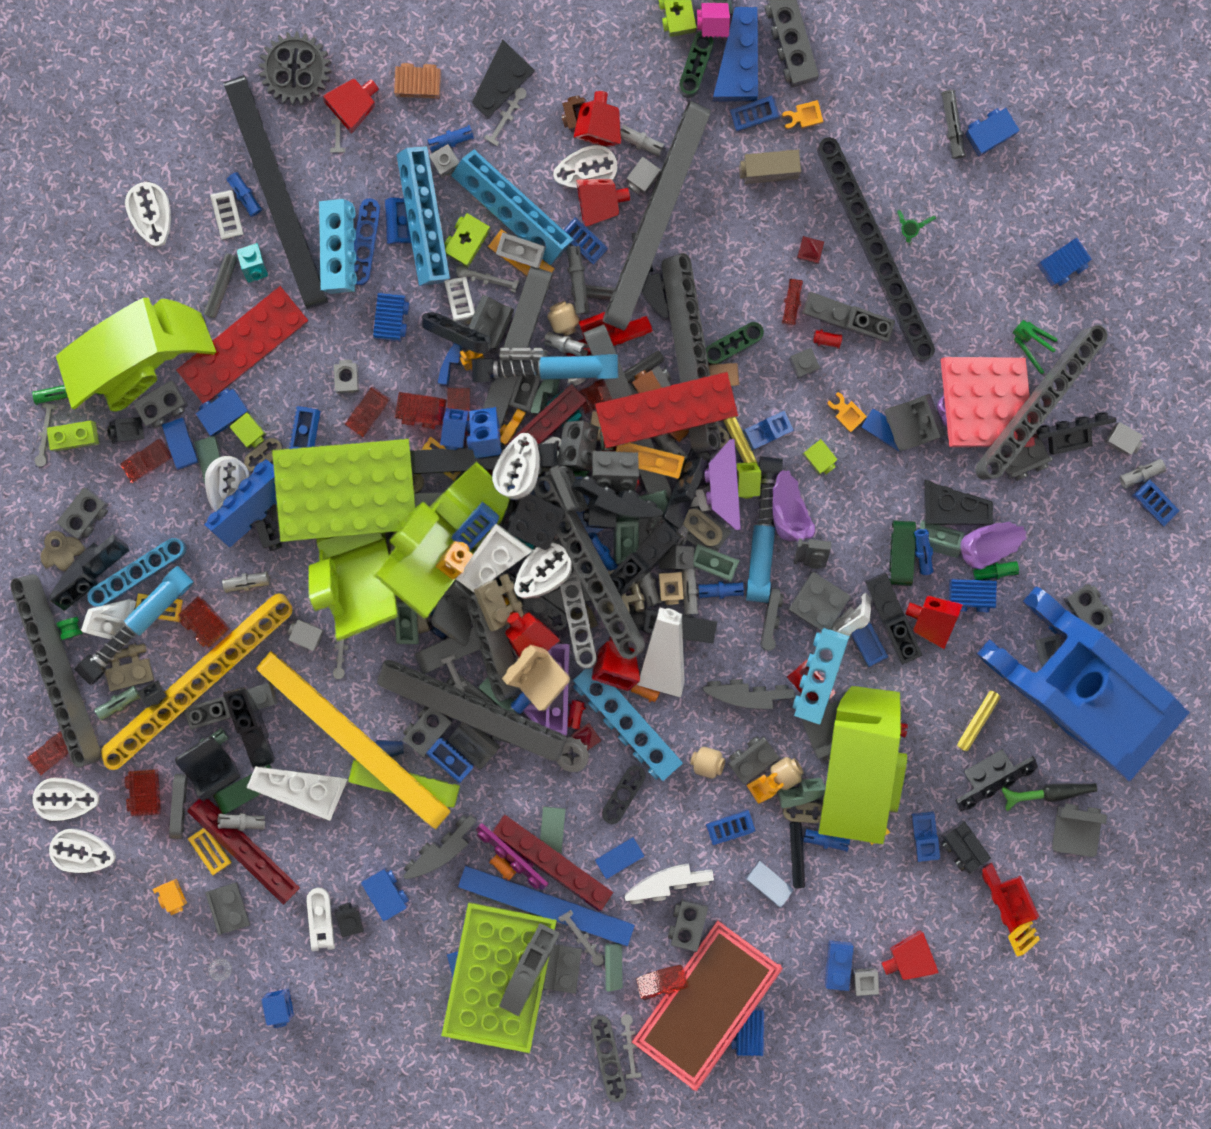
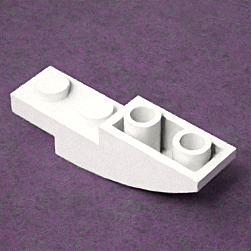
[625,864,714,904]

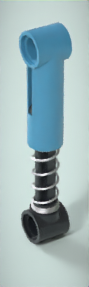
[472,354,618,382]
[746,456,783,603]
[74,566,194,686]

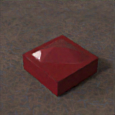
[797,236,824,264]
[571,723,602,751]

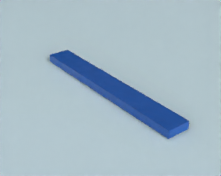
[458,865,635,947]

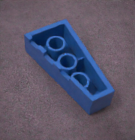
[712,7,758,102]
[204,459,277,548]

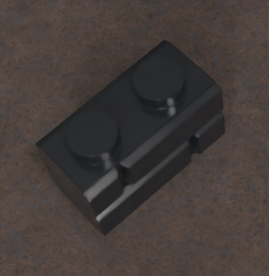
[941,820,991,874]

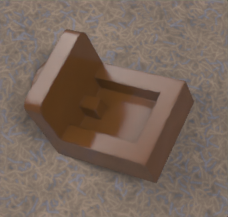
[562,95,587,132]

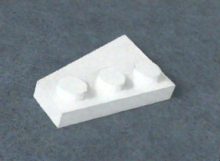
[456,524,533,592]

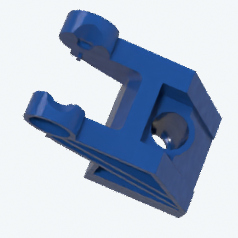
[976,586,1190,782]

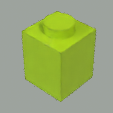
[230,412,267,449]
[802,439,838,475]
[736,462,761,499]

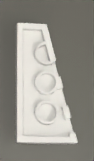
[247,767,347,821]

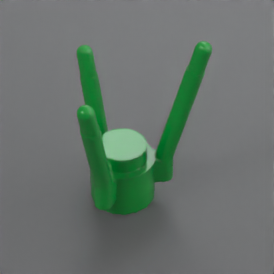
[897,210,936,245]
[1012,319,1058,374]

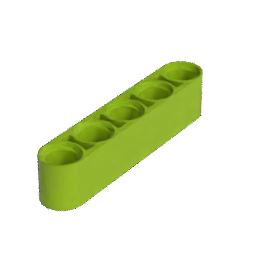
[348,760,460,808]

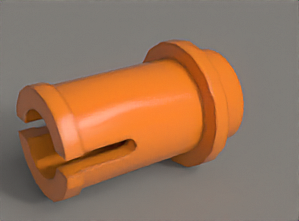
[631,684,660,703]
[489,854,517,881]

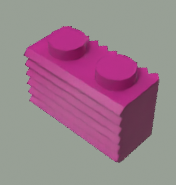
[697,3,730,38]

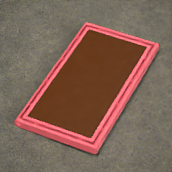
[632,920,783,1091]

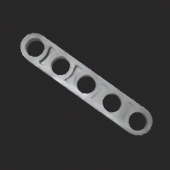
[560,560,597,669]

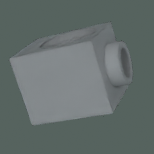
[429,144,459,179]
[626,157,661,195]
[334,360,360,393]
[1104,422,1143,456]
[288,620,325,651]
[852,968,879,996]

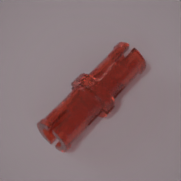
[782,279,803,325]

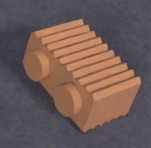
[394,63,441,99]

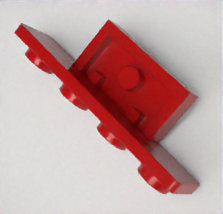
[566,312,653,357]
[982,863,1039,948]

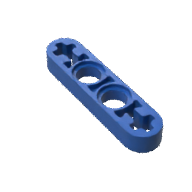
[354,198,381,285]

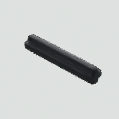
[789,822,805,889]

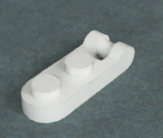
[307,887,335,951]

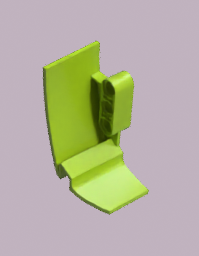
[56,298,216,412]
[374,462,511,619]
[309,532,398,642]
[818,686,907,845]

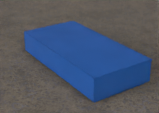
[851,621,888,667]
[595,837,645,879]

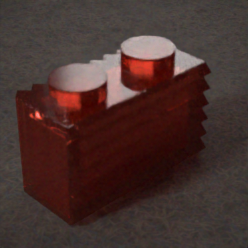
[395,392,447,429]
[178,596,231,647]
[125,769,161,816]

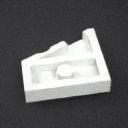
[830,593,871,636]
[81,599,136,639]

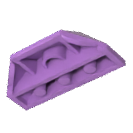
[705,439,741,531]
[523,644,570,735]

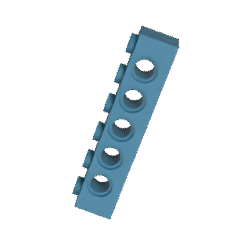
[396,146,450,286]
[451,150,573,266]
[573,668,683,781]

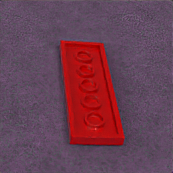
[176,286,309,403]
[595,372,738,449]

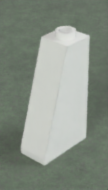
[638,608,685,697]

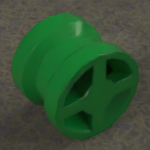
[56,617,83,640]

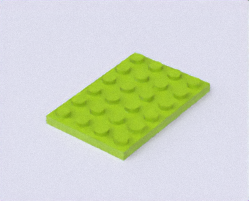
[272,439,415,542]
[441,902,556,1053]

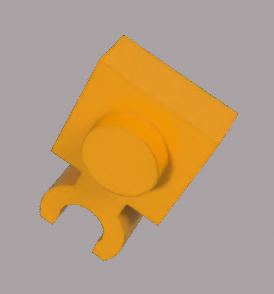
[782,100,824,129]
[460,350,484,371]
[827,392,867,433]
[500,408,526,445]
[746,773,784,804]

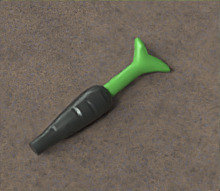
[1002,783,1097,811]

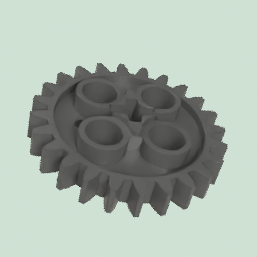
[258,31,332,106]

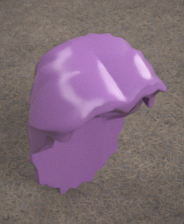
[772,470,815,542]
[960,522,1027,570]

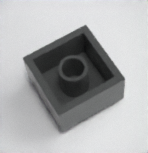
[787,572,851,632]

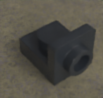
[107,417,144,444]
[255,520,286,551]
[139,680,167,708]
[334,903,364,937]

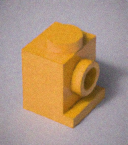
[435,541,473,580]
[152,878,187,915]

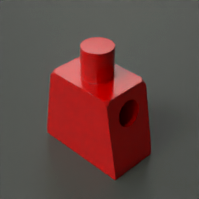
[323,79,379,134]
[574,91,621,148]
[576,179,630,226]
[905,596,962,649]
[505,613,560,658]
[592,636,640,691]
[881,930,939,980]

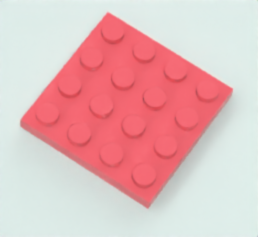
[941,357,1035,447]

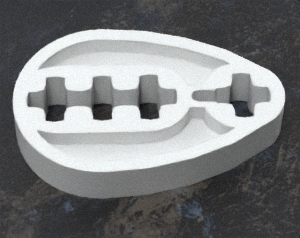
[553,145,617,189]
[125,182,171,247]
[493,433,540,499]
[205,456,249,512]
[514,543,573,599]
[33,777,100,821]
[49,828,116,873]

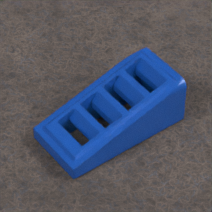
[730,96,781,132]
[563,217,608,265]
[1131,479,1179,527]
[451,502,499,551]
[706,809,756,845]

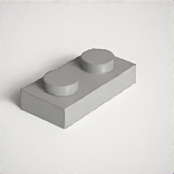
[496,233,546,268]

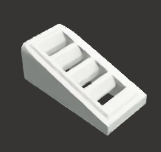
[210,190,243,239]
[444,276,475,325]

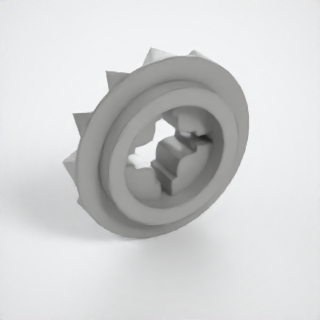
[557,736,590,772]

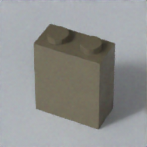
[739,149,801,184]

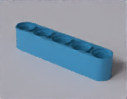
[87,538,187,607]

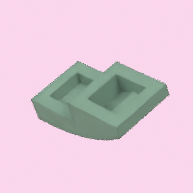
[531,379,560,416]
[777,778,825,808]
[540,806,566,853]

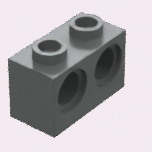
[133,380,188,429]
[558,421,599,471]
[56,487,109,540]
[1063,584,1114,631]
[403,706,453,757]
[668,899,708,952]

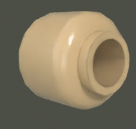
[547,301,580,336]
[690,747,725,779]
[770,757,804,791]

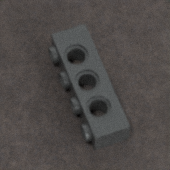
[764,0,819,87]

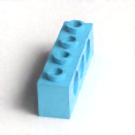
[319,199,357,294]
[792,628,850,725]

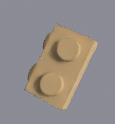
[502,645,570,711]

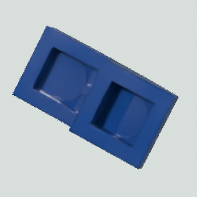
[438,343,463,386]
[861,408,899,451]
[742,411,794,451]
[162,417,199,470]
[911,811,940,862]

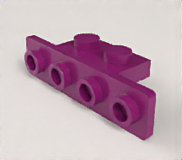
[475,823,548,890]

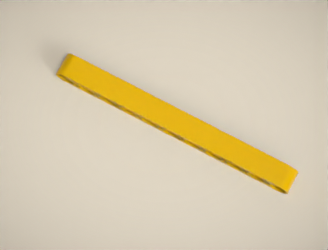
[101,593,293,770]
[256,651,451,829]

